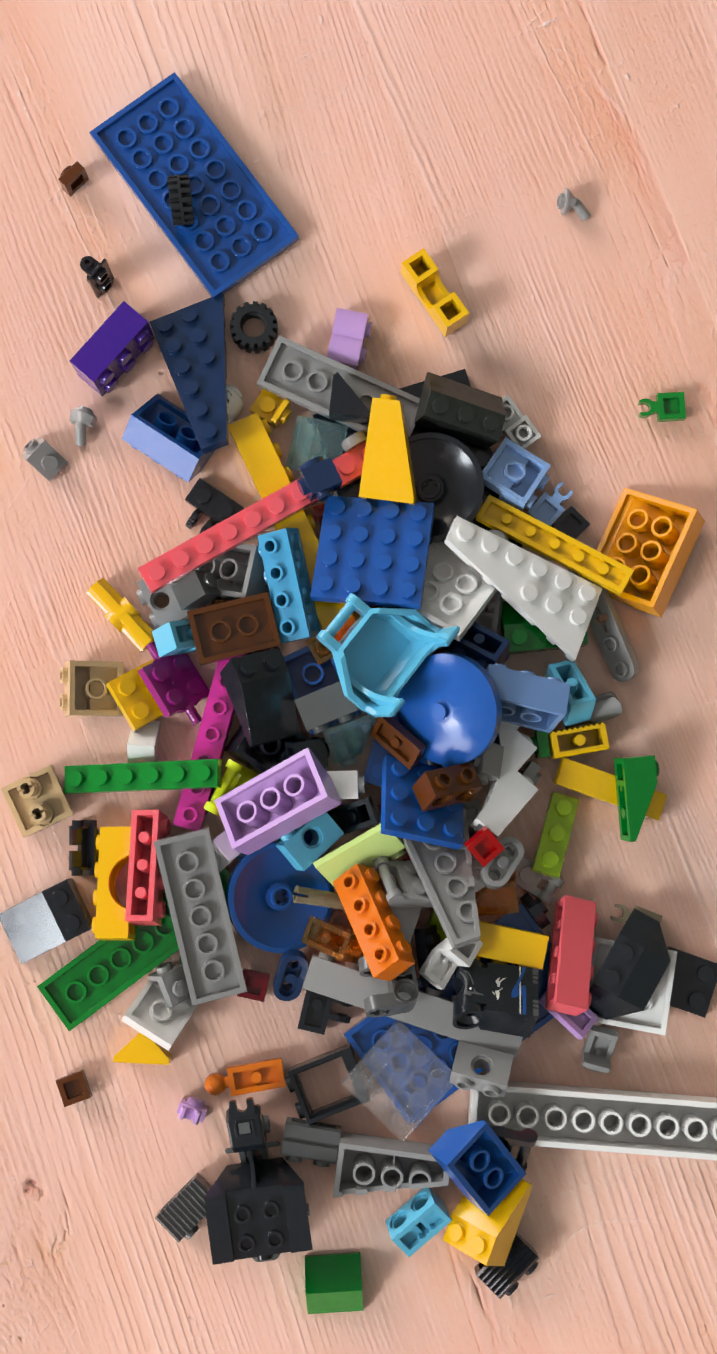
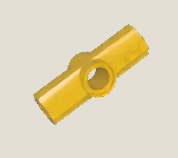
[86,577,154,652]

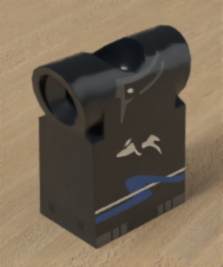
[453,959,539,1038]

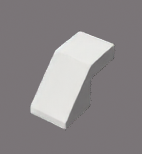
[418,938,483,990]

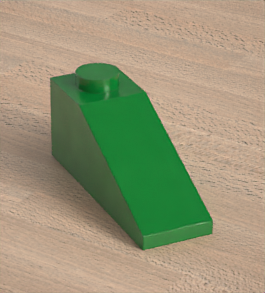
[614,755,659,842]

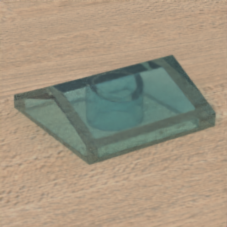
[286,416,348,471]

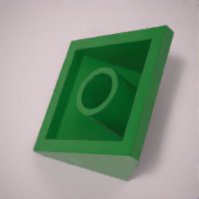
[305,1252,364,1314]

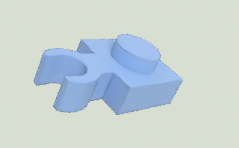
[526,482,573,526]

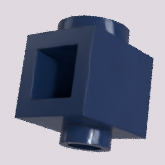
[297,456,342,502]

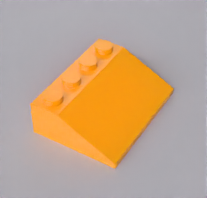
[597,488,705,618]

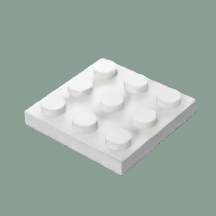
[400,542,498,642]
[589,937,678,1035]

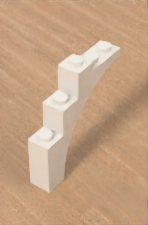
[470,721,539,838]

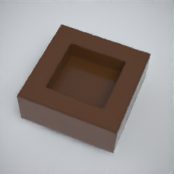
[58,161,89,196]
[56,1069,93,1107]

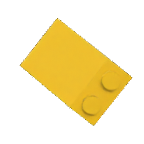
[443,1179,533,1266]

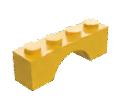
[92,827,135,941]

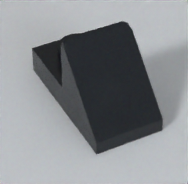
[327,796,380,835]

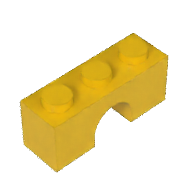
[401,248,469,337]

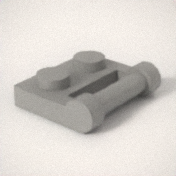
[373,856,433,907]

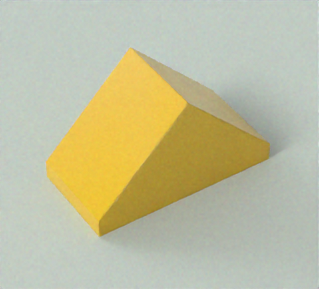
[113,1032,172,1065]

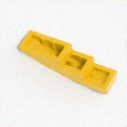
[553,757,667,821]

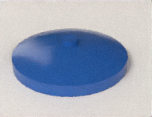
[397,652,502,766]
[226,841,335,953]

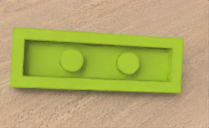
[531,792,579,879]

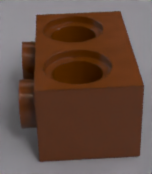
[412,762,483,812]

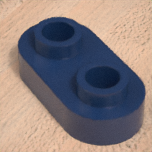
[273,949,308,1001]

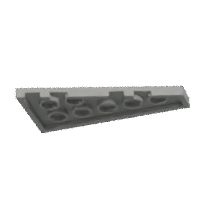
[401,802,481,950]

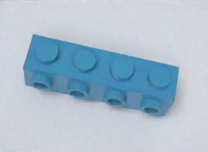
[258,528,321,643]

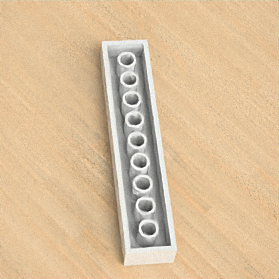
[468,1081,717,1160]

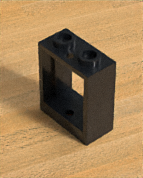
[285,1043,370,1125]

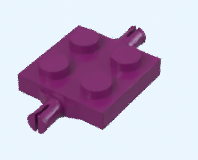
[138,641,210,726]

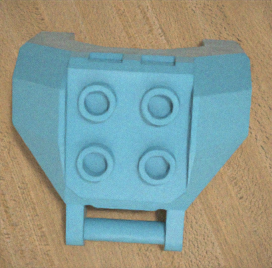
[316,593,460,717]

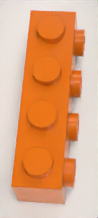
[333,863,415,981]

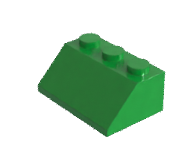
[500,601,588,655]

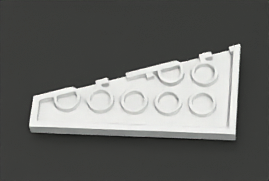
[444,516,603,662]

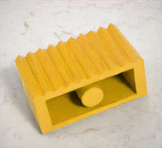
[548,722,609,759]

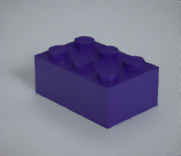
[69,301,155,396]

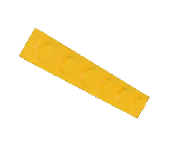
[476,494,634,596]

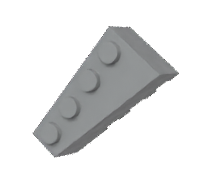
[332,1131,449,1198]

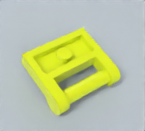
[203,759,260,816]

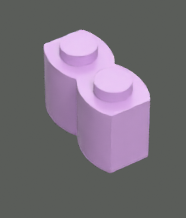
[327,308,373,370]

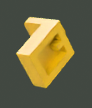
[249,389,292,429]

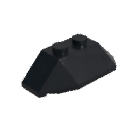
[589,908,671,1020]

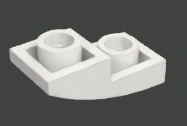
[502,395,541,449]

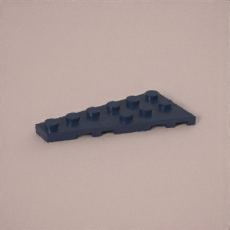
[149,293,229,455]

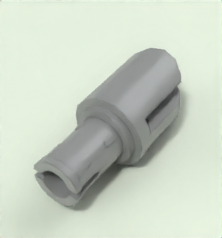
[562,692,622,729]

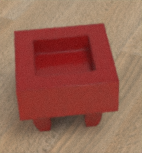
[464,826,505,867]

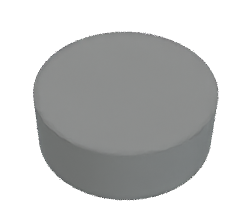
[341,431,367,453]

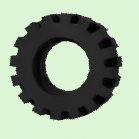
[167,174,195,226]
[230,301,278,354]

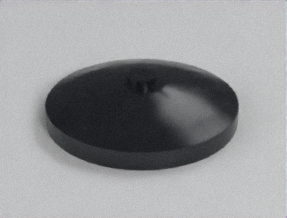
[408,432,485,543]

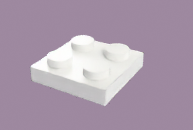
[121,979,198,1051]

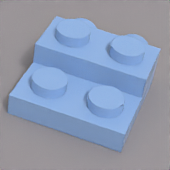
[482,437,551,511]

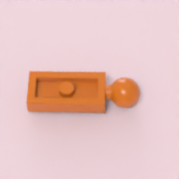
[205,1057,286,1096]

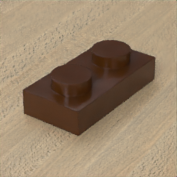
[370,717,427,770]

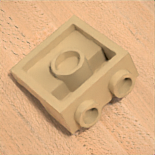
[59,660,124,717]

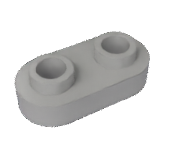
[480,837,524,889]

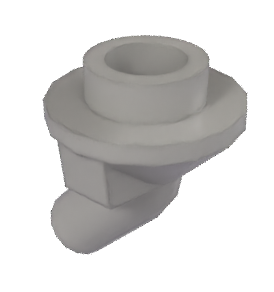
[556,188,591,222]
[70,406,97,446]

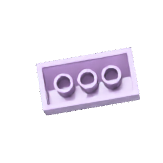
[214,747,342,855]

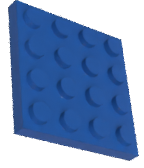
[310,496,435,610]

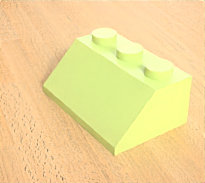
[313,823,406,887]

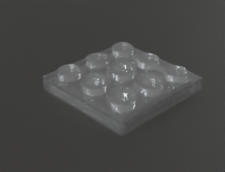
[341,1020,454,1142]

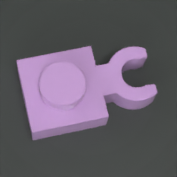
[177,1096,209,1125]

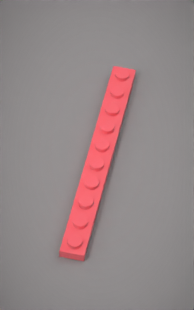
[138,442,366,594]

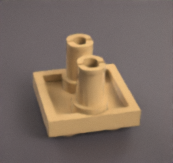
[1,765,75,838]

